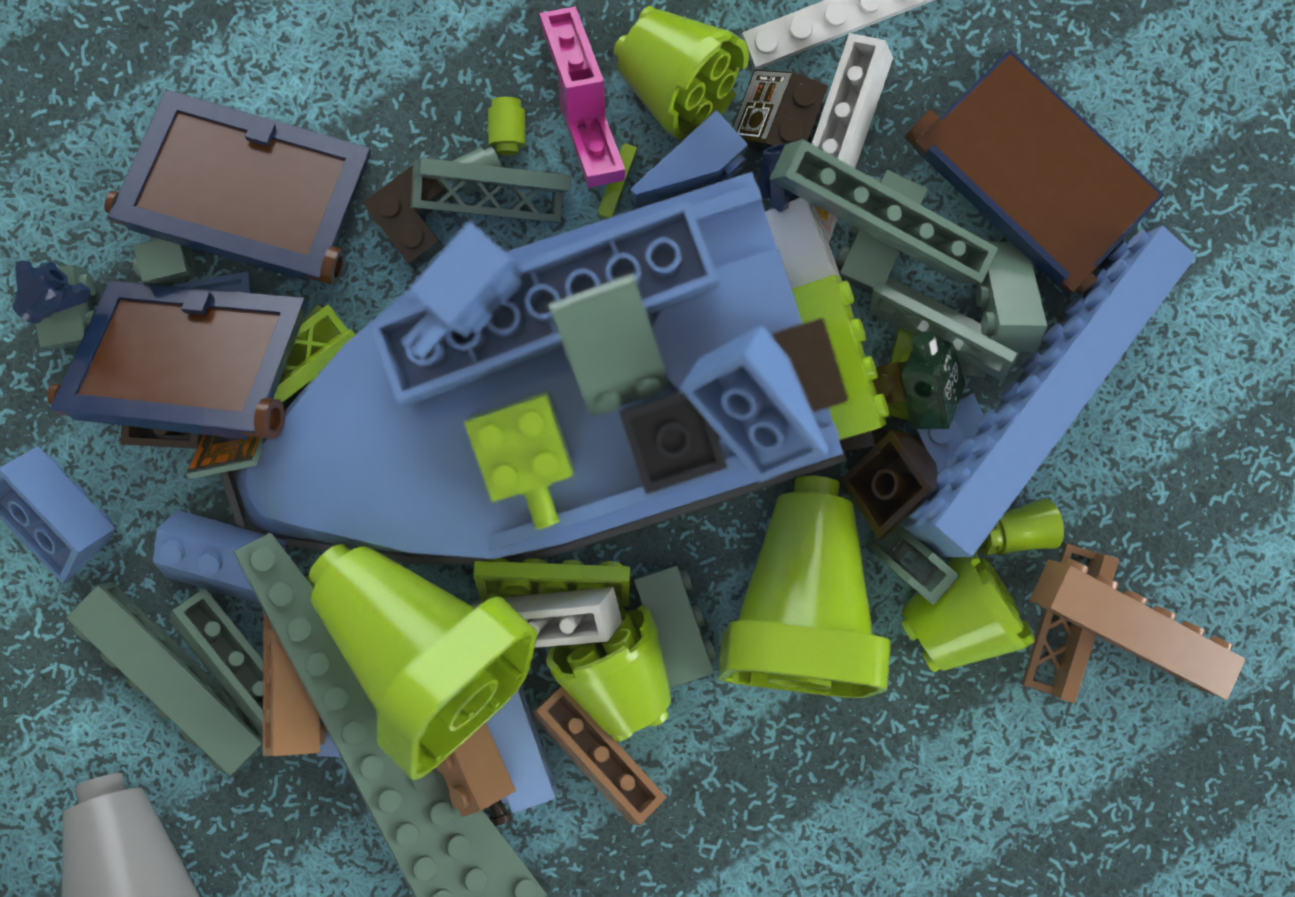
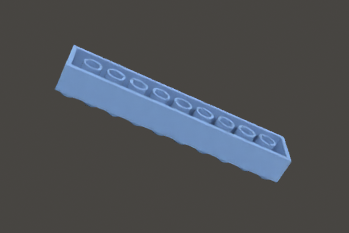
[904,225,1196,557]

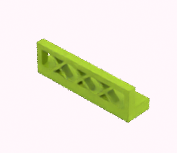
[273,304,356,402]

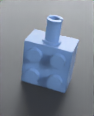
[401,221,524,360]

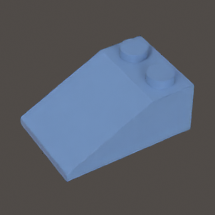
[630,110,748,209]
[680,324,828,483]

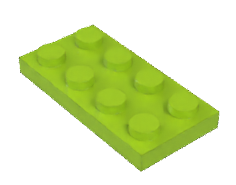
[473,557,630,607]

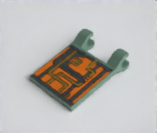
[186,398,288,479]

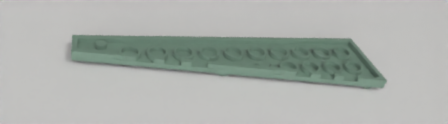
[232,533,547,897]

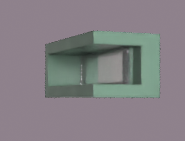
[865,524,959,605]

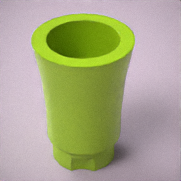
[979,498,1064,555]

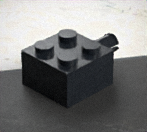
[618,389,728,495]

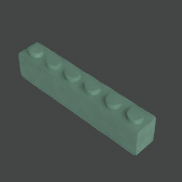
[769,139,998,283]
[66,582,263,776]

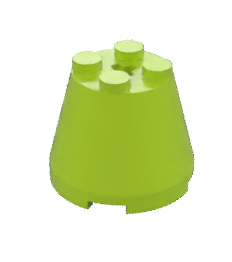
[613,6,749,142]
[901,549,1036,672]
[546,605,671,742]

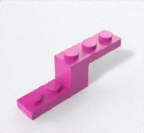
[539,6,625,188]

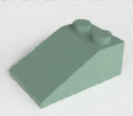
[548,274,670,417]

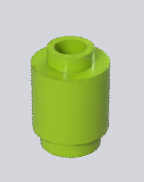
[488,97,526,156]

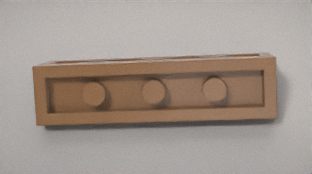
[1022,543,1119,703]

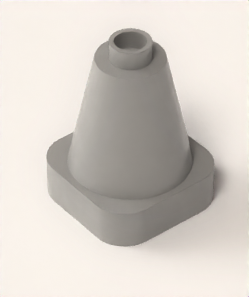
[62,773,200,897]

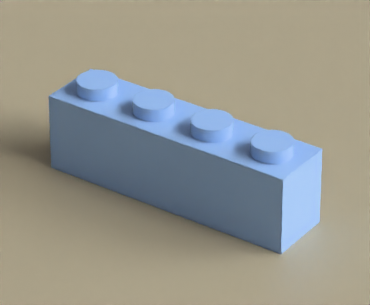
[486,686,557,814]

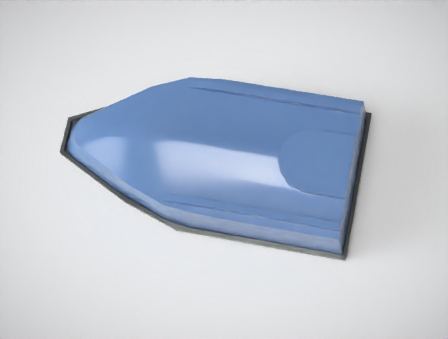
[220,172,847,565]

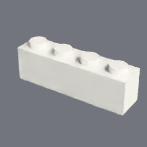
[812,33,893,168]
[765,198,855,319]
[471,587,622,648]

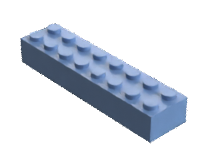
[368,200,719,406]

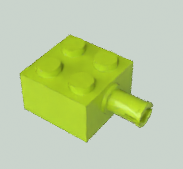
[464,390,575,529]

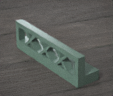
[411,158,572,223]
[870,277,1022,382]

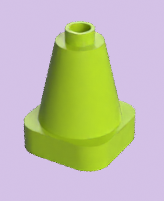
[717,476,891,698]
[309,544,537,780]

